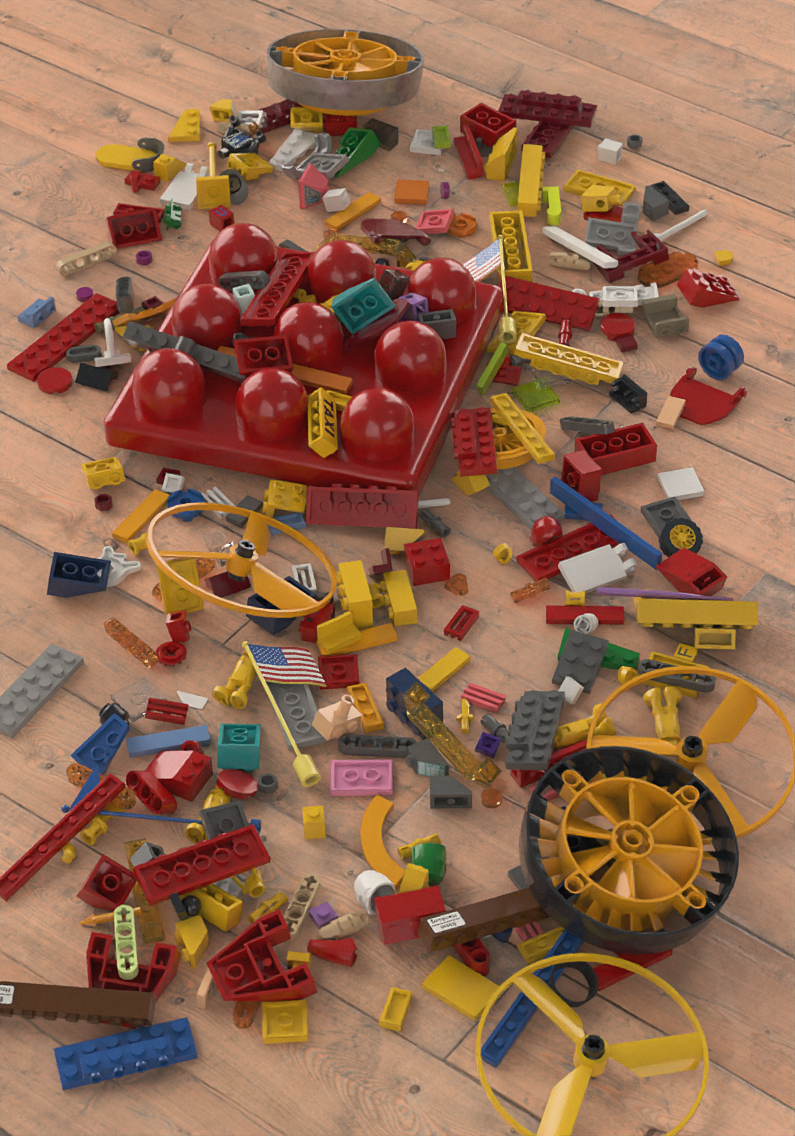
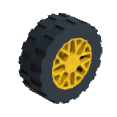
[658,518,703,558]

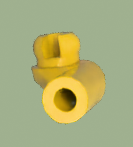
[61,842,76,864]

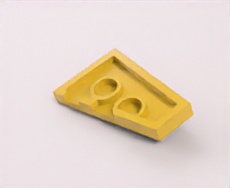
[168,109,200,142]

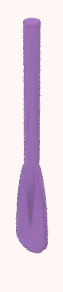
[597,587,733,601]

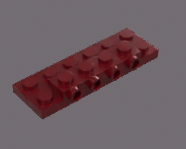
[498,90,597,128]
[242,99,303,134]
[521,102,586,158]

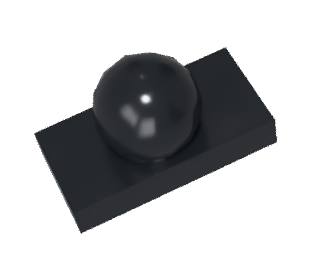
[170,892,202,921]

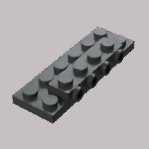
[505,690,565,770]

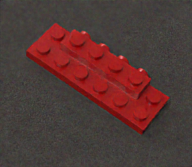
[451,407,497,477]
[306,484,419,529]
[133,824,271,906]

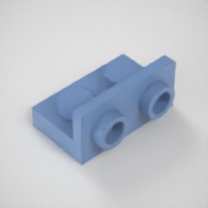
[18,297,56,328]

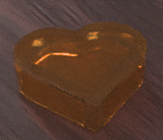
[444,573,468,596]

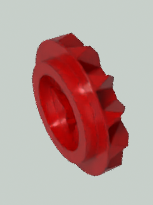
[155,641,187,667]

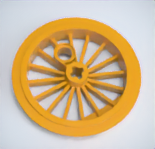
[451,408,546,470]

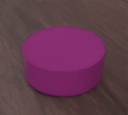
[440,182,450,199]
[136,250,153,265]
[76,287,93,302]

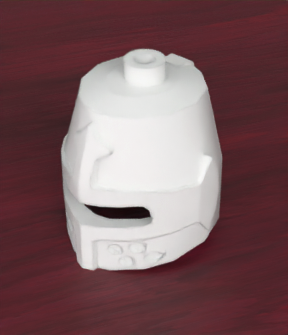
[354,870,396,915]

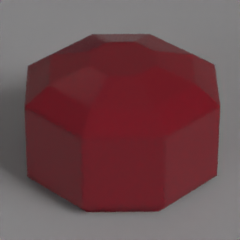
[95,494,113,511]

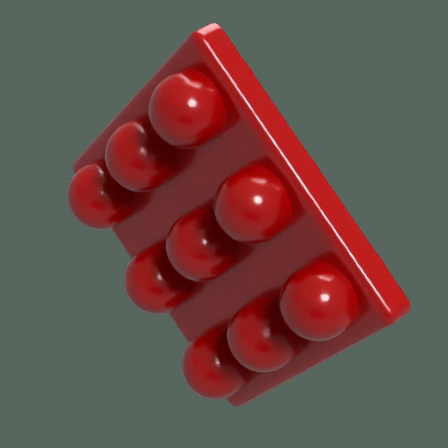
[104,223,503,496]

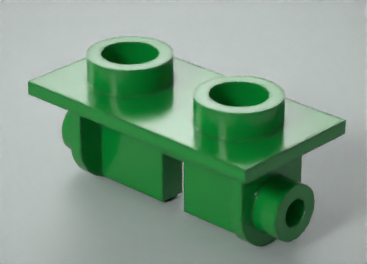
[164,199,181,230]

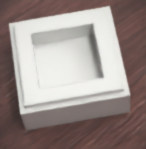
[161,473,185,494]
[558,676,584,705]

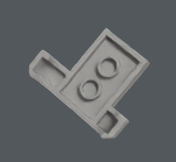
[282,133,350,179]
[585,202,641,257]

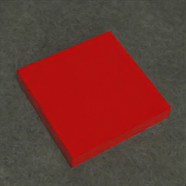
[318,654,360,690]

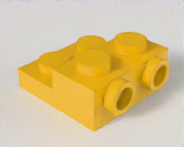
[227,153,274,181]
[80,456,125,490]

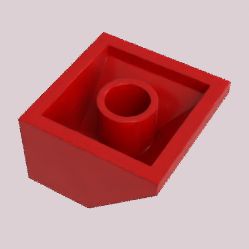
[76,854,137,912]

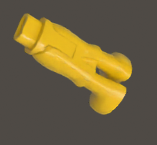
[212,651,257,709]
[643,687,682,747]
[553,703,616,750]
[185,785,231,844]

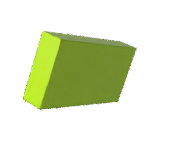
[432,125,451,149]

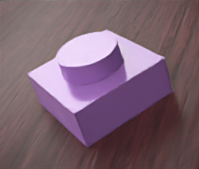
[308,901,338,930]

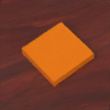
[394,179,430,204]

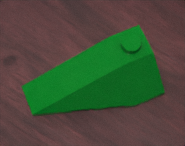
[334,128,381,178]

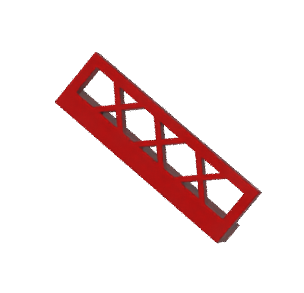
[453,125,483,180]
[510,740,587,788]

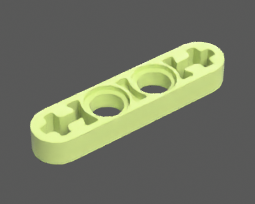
[114,905,139,980]

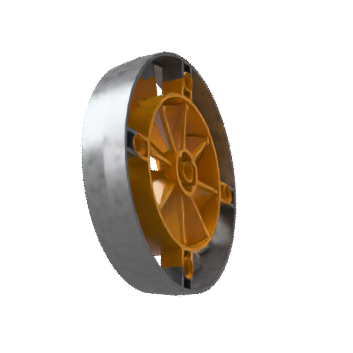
[266,29,424,116]

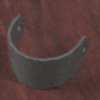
[132,137,165,172]

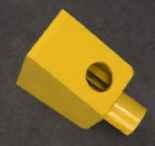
[581,185,623,212]

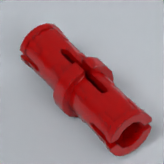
[558,320,572,347]

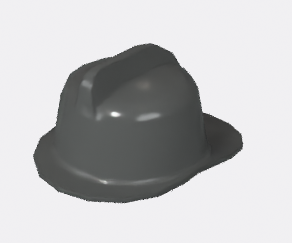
[220,169,249,205]

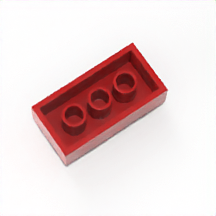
[574,423,657,475]

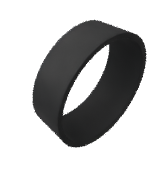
[549,961,598,1007]

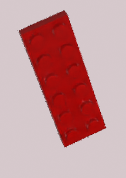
[499,276,600,332]
[516,514,619,584]

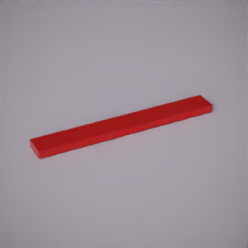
[0,773,126,902]

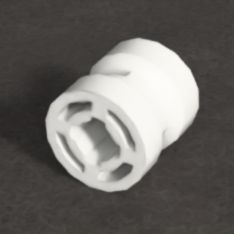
[574,613,598,634]

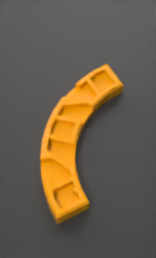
[112,297,178,327]
[360,795,405,889]

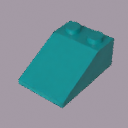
[331,278,396,334]
[217,723,261,771]

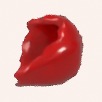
[529,516,563,546]

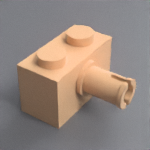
[312,695,362,741]

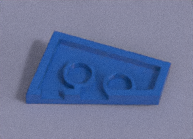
[70,713,130,780]

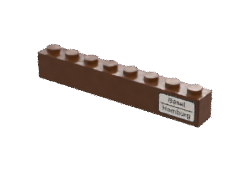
[417,881,554,952]
[0,981,156,1028]

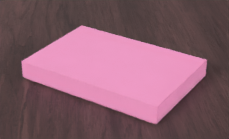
[330,759,393,796]

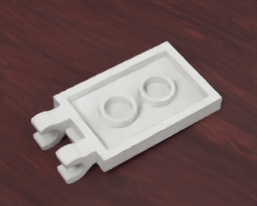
[160,163,210,210]
[558,543,637,594]

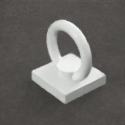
[94,318,131,367]

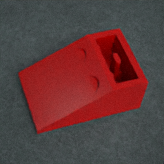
[677,268,740,308]
[656,548,727,596]

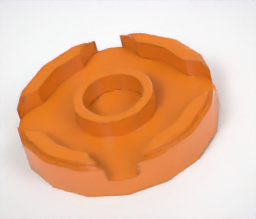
[447,213,477,237]

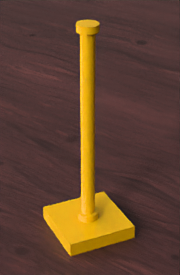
[196,142,231,209]

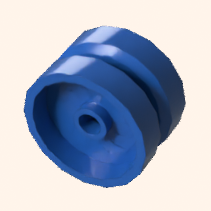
[698,334,744,380]

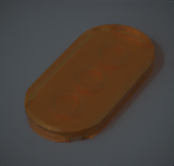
[637,251,698,288]

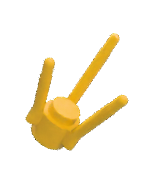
[230,868,266,898]

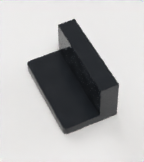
[75,363,119,391]

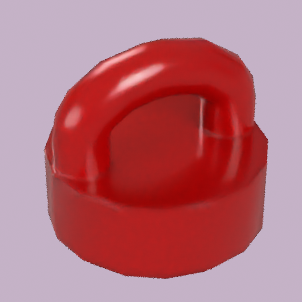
[181,740,204,754]

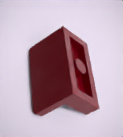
[368,548,393,576]
[204,571,251,598]

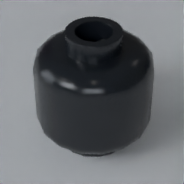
[99,703,130,725]

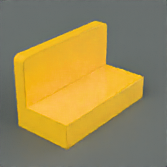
[317,611,362,654]

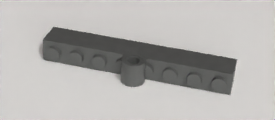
[123,321,248,383]

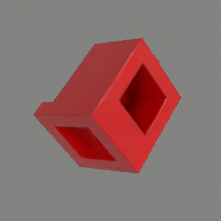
[165,609,192,643]

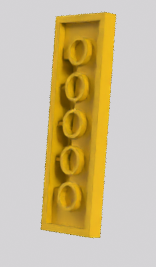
[514,333,623,385]

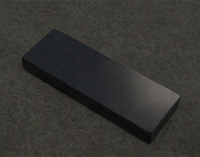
[650,181,689,215]

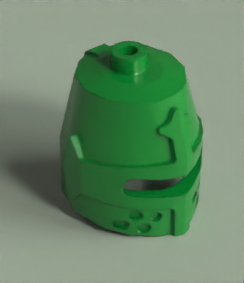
[412,843,446,886]

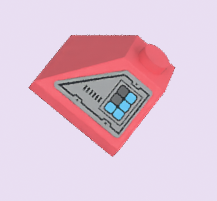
[298,163,331,209]

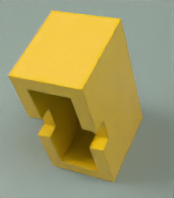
[694,628,736,649]

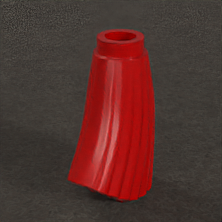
[307,938,358,967]

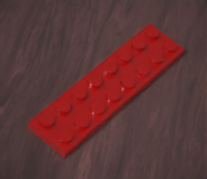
[240,252,315,327]
[7,293,120,382]

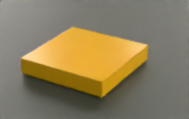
[262,1000,308,1044]

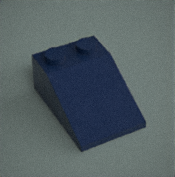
[47,552,111,598]
[246,576,317,635]

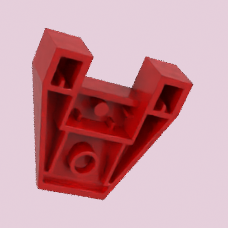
[206,909,317,1002]
[86,932,181,1029]

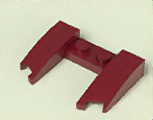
[594,230,670,284]

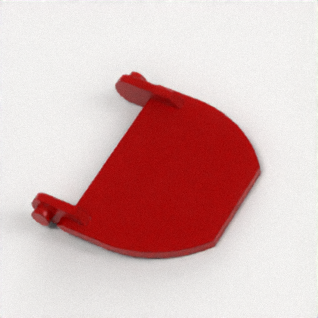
[670,367,748,425]

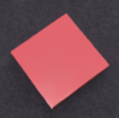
[416,209,455,234]

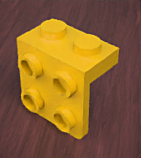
[262,479,307,518]

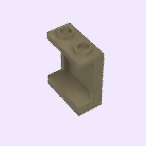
[642,294,689,338]

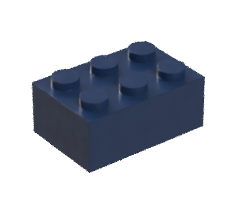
[386,668,443,740]

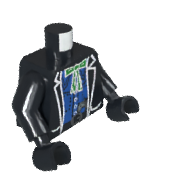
[218,115,266,159]

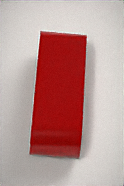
[126,770,177,814]
[452,939,490,977]

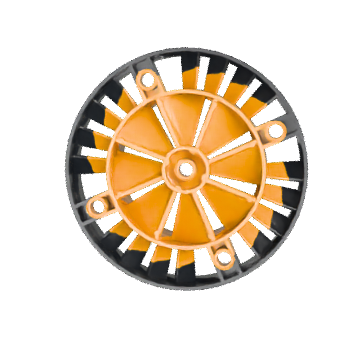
[519,746,739,955]

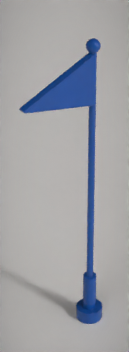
[61,765,261,835]

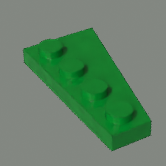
[558,628,640,671]

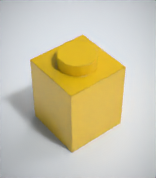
[302,805,326,840]

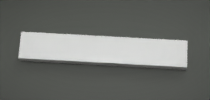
[542,226,618,268]

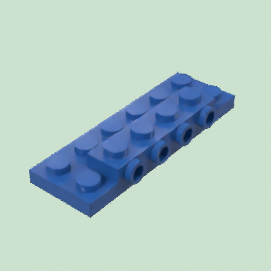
[54,1017,198,1090]

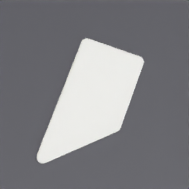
[177,691,208,709]

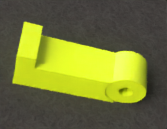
[542,186,561,226]

